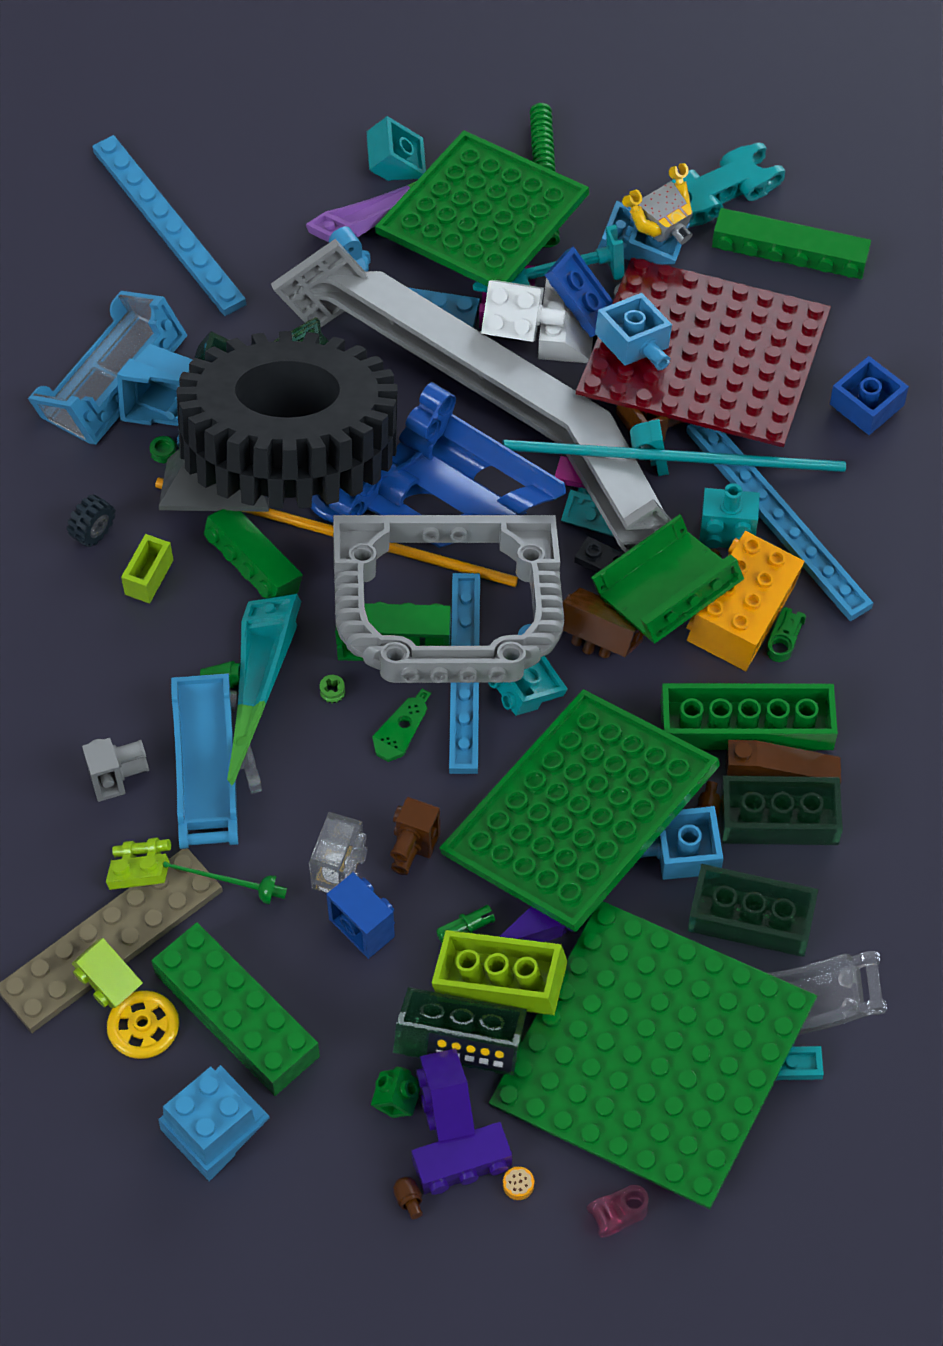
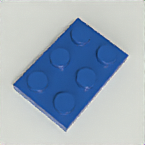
[545,246,613,338]

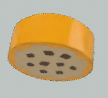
[503,1167,534,1200]

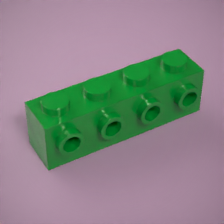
[204,509,303,599]

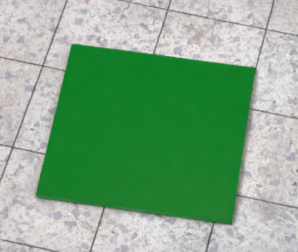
[489,901,817,1209]

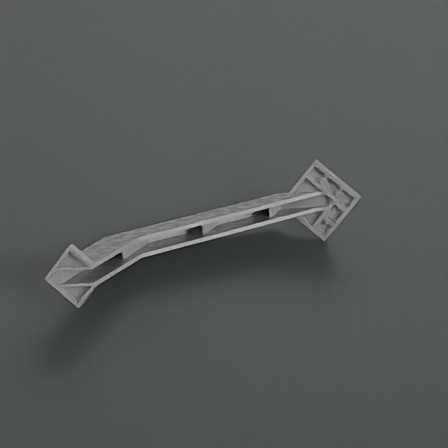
[271,239,671,553]

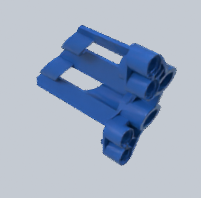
[329,382,566,548]

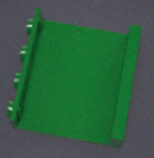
[591,514,744,644]

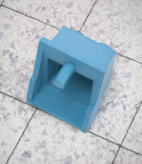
[117,344,192,426]
[158,1065,270,1181]

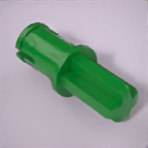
[436,905,495,943]

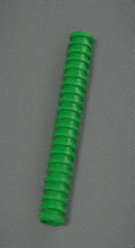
[530,103,560,248]

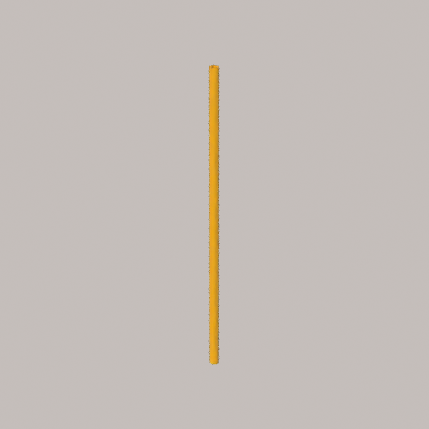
[155,477,518,587]

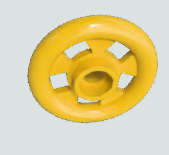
[107,990,179,1059]

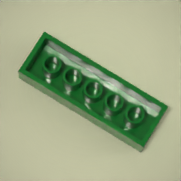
[660,683,838,750]
[151,922,320,1096]

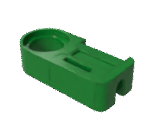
[767,607,806,662]

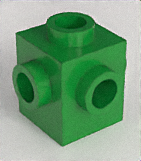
[371,1067,420,1118]

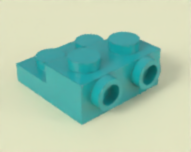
[488,656,567,716]

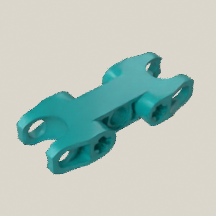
[668,143,786,228]

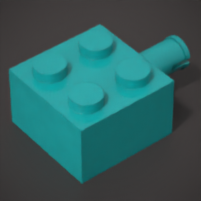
[699,483,760,548]

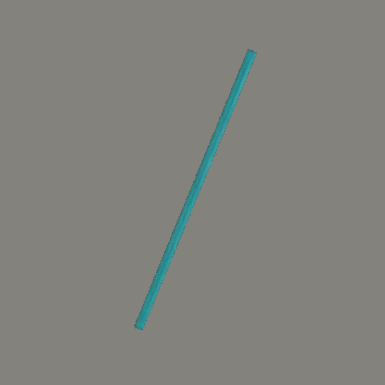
[502,440,846,472]

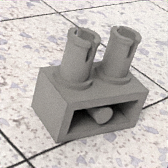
[82,738,149,802]

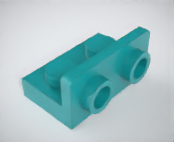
[561,487,614,537]

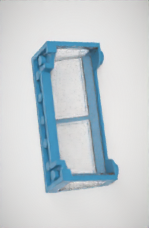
[28,291,188,445]

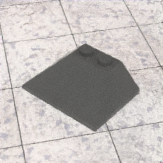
[159,449,269,512]

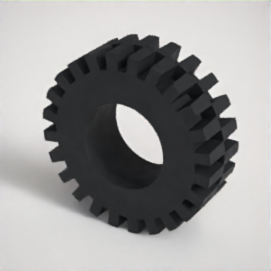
[177,331,398,509]

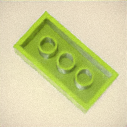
[431,930,567,1015]

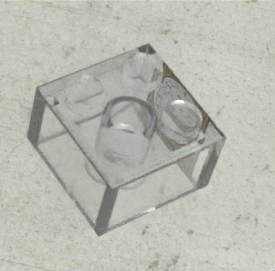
[309,812,368,893]

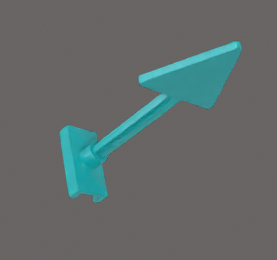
[473,225,624,293]

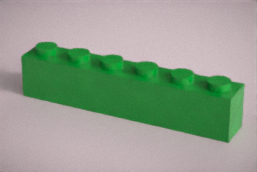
[712,208,871,279]

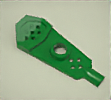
[372,688,432,762]

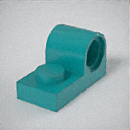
[630,419,669,476]

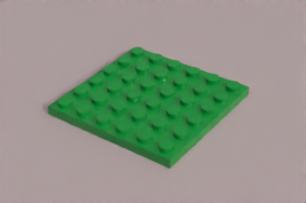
[375,130,589,287]

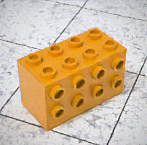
[686,531,805,671]

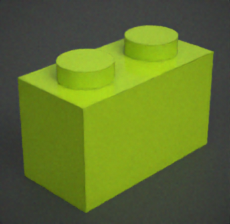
[121,534,173,604]
[71,938,143,1008]

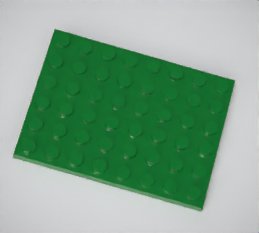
[440,689,720,932]

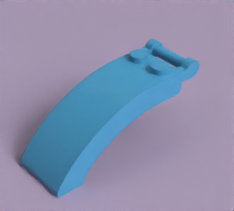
[171,673,239,849]

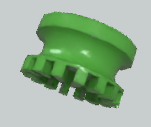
[320,675,345,703]

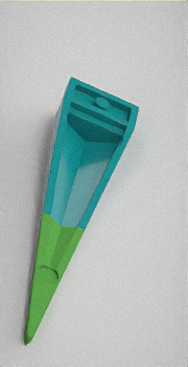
[227,594,302,786]

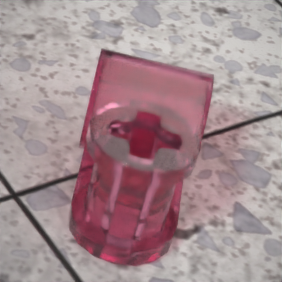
[586,1185,649,1237]

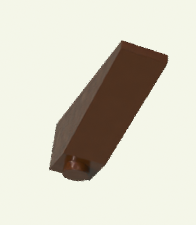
[725,740,841,785]

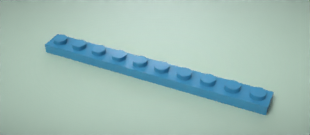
[92,135,246,317]
[686,424,873,622]

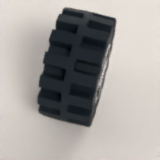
[67,494,116,547]

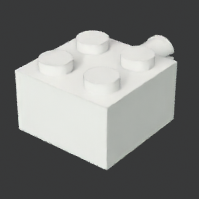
[481,280,566,342]

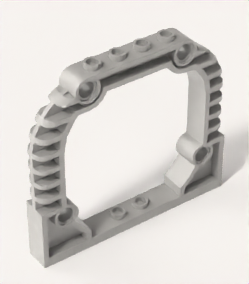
[333,515,564,683]

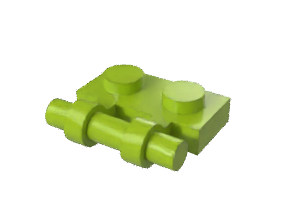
[106,837,171,890]

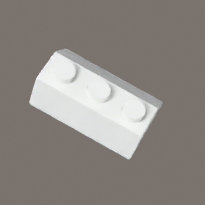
[538,278,593,363]

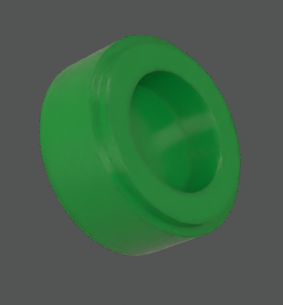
[150,436,177,463]

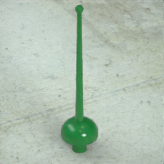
[163,861,287,905]

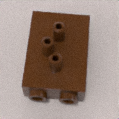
[563,588,644,659]

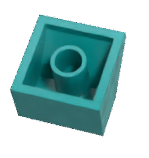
[367,116,426,181]

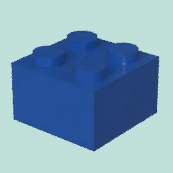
[830,356,909,435]
[326,872,395,959]

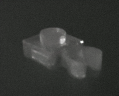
[240,745,262,794]

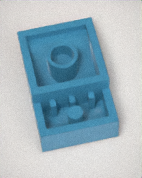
[597,201,690,265]

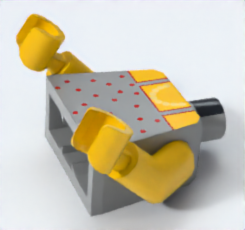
[622,163,692,245]

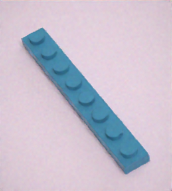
[449,573,480,774]

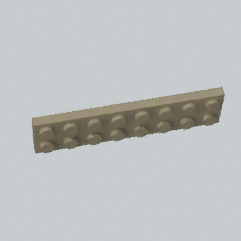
[0,849,223,1033]

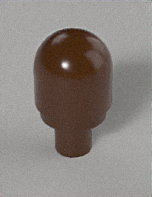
[697,781,721,818]
[393,1177,423,1219]

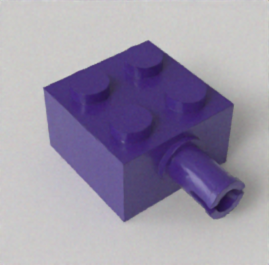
[416,1048,475,1141]

